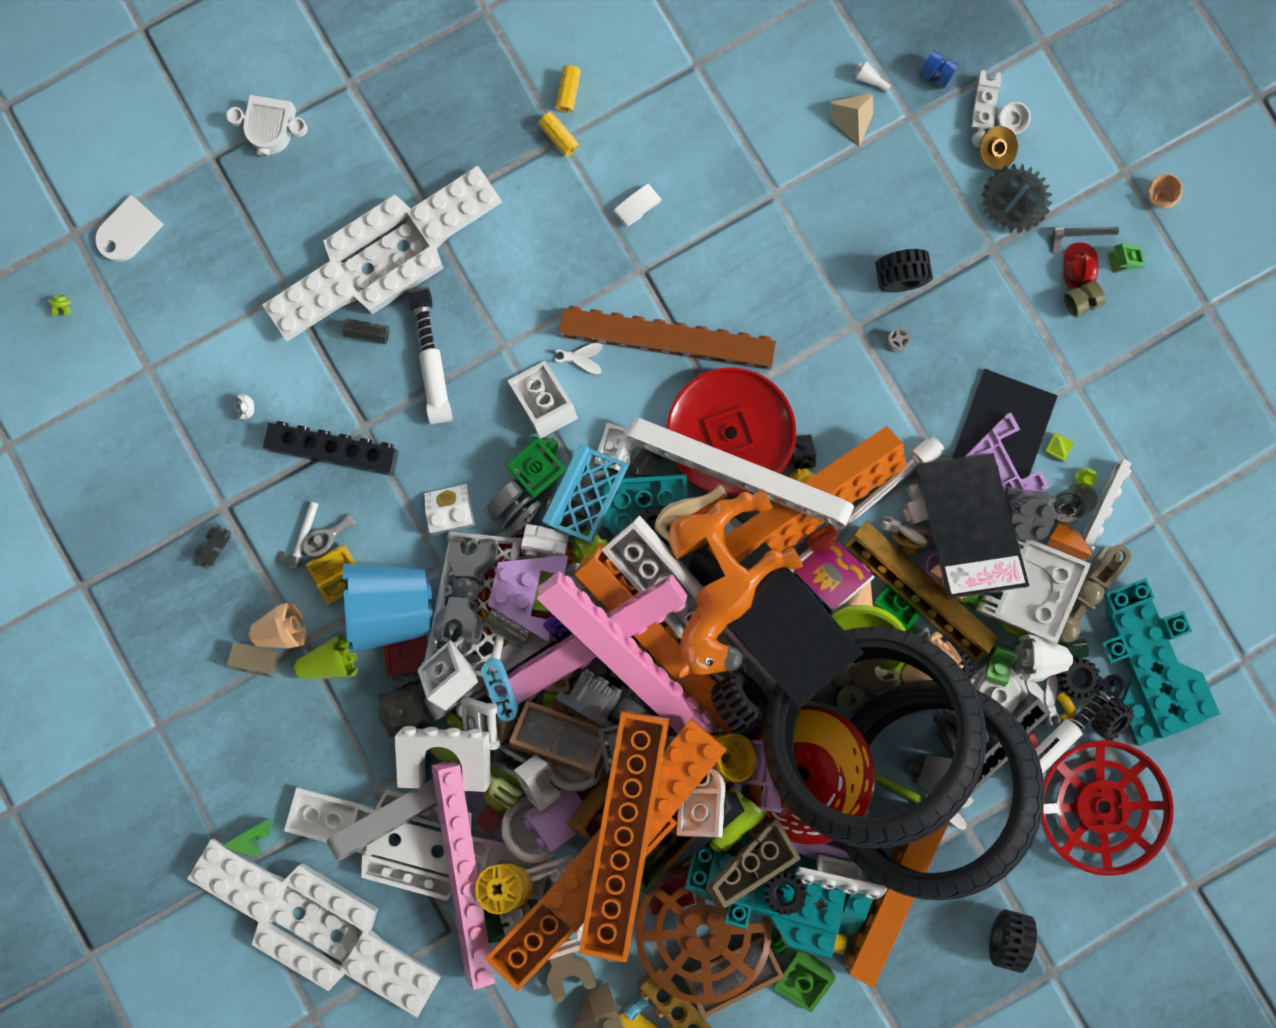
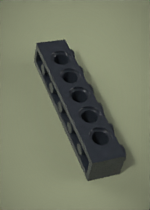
[263,421,399,476]

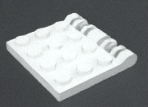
[976,535,1091,645]

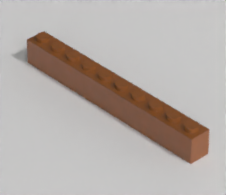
[559,306,776,370]

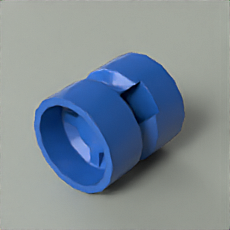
[919,49,959,89]

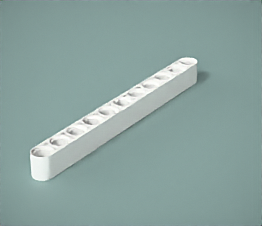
[625,418,854,528]

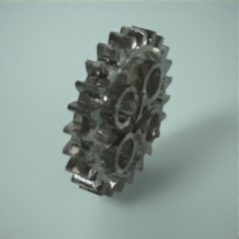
[981,164,1052,234]

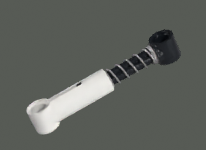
[407,286,452,425]
[1035,674,1125,773]

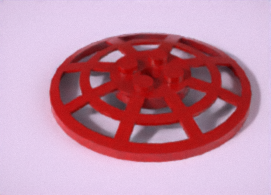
[1041,740,1174,876]

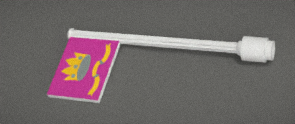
[792,436,944,612]

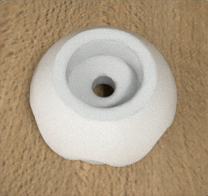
[234,394,254,421]

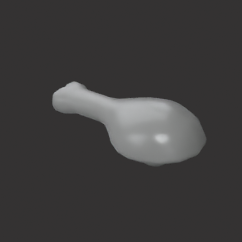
[302,514,356,557]

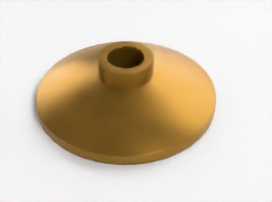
[979,126,1018,170]

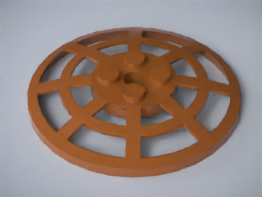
[635,864,771,1004]

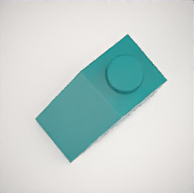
[839,893,873,937]

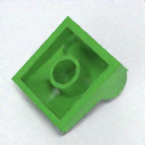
[773,951,836,1013]

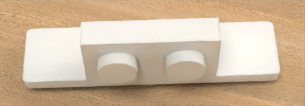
[794,855,887,899]

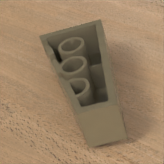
[706,818,801,908]

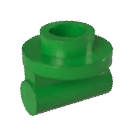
[770,930,788,956]

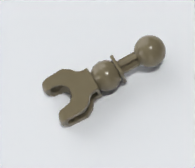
[1059,545,1131,643]

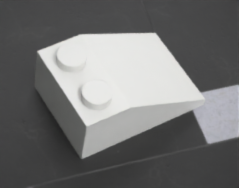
[507,361,578,439]

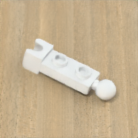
[971,70,1001,148]

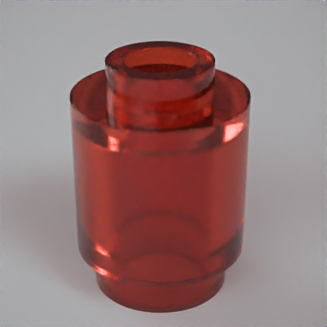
[806,524,840,555]

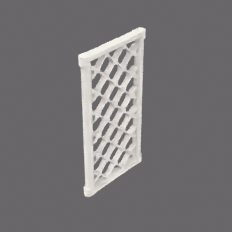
[421,531,523,680]

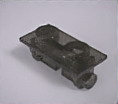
[629,448,662,477]
[193,523,232,569]

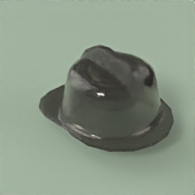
[1048,484,1098,526]

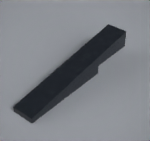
[972,692,1051,794]
[641,791,745,894]

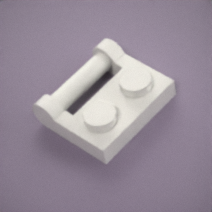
[461,697,500,750]

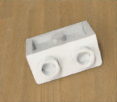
[594,423,636,472]

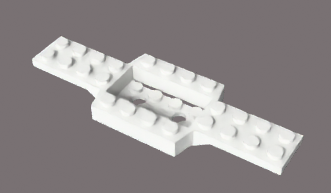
[263,166,502,342]
[284,787,553,901]
[187,839,442,1017]

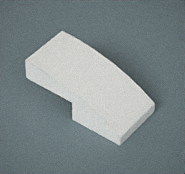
[613,184,662,228]

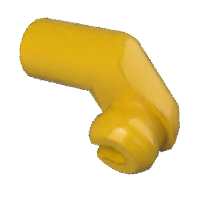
[1056,692,1076,723]

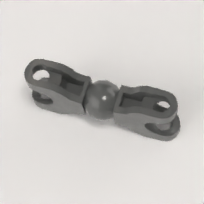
[433,537,498,644]

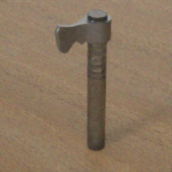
[1050,226,1119,254]

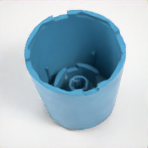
[343,564,433,653]

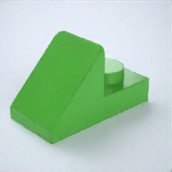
[1108,243,1145,273]
[984,642,1018,687]
[224,819,273,856]

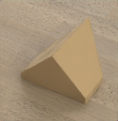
[831,93,873,147]

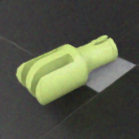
[487,775,523,810]

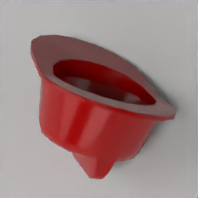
[1063,242,1098,290]

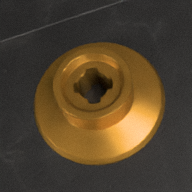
[892,531,931,555]

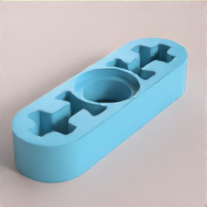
[481,658,519,721]

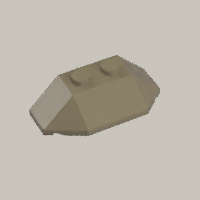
[575,982,626,1028]

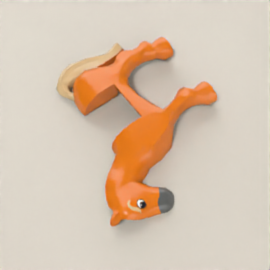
[654,485,803,678]

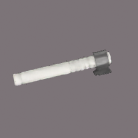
[275,502,319,569]

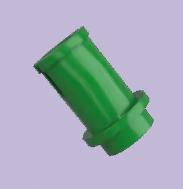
[530,436,558,453]

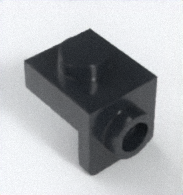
[793,434,816,470]

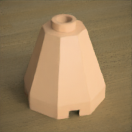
[248,603,307,648]

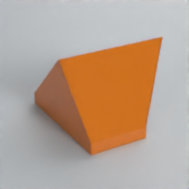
[1047,523,1092,560]

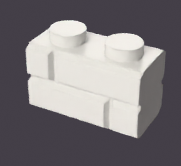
[521,524,570,559]

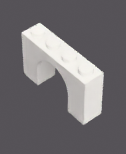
[395,726,491,792]

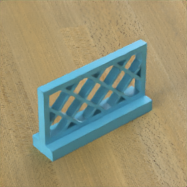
[542,443,629,544]

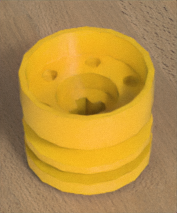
[704,733,756,783]
[475,863,533,914]

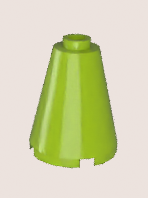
[293,634,358,680]
[709,787,767,853]

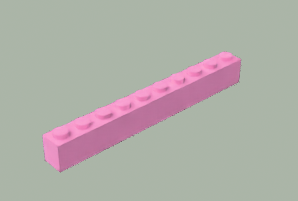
[537,571,713,734]
[486,574,687,712]
[431,760,495,990]

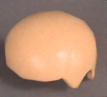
[1148,174,1183,209]

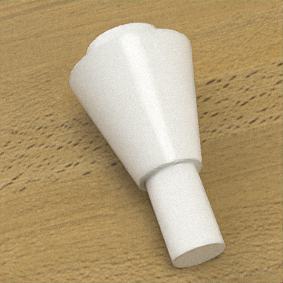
[853,61,891,92]

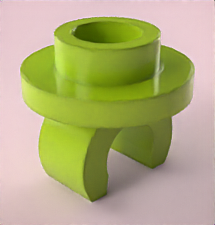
[48,295,71,316]
[1075,468,1097,490]

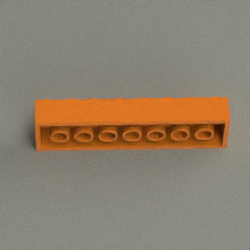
[842,821,950,987]

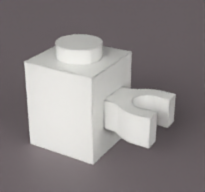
[902,484,928,525]

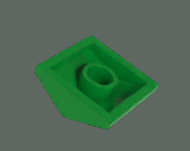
[873,584,920,631]

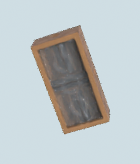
[509,701,604,779]
[684,932,784,1018]

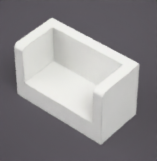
[514,754,561,812]

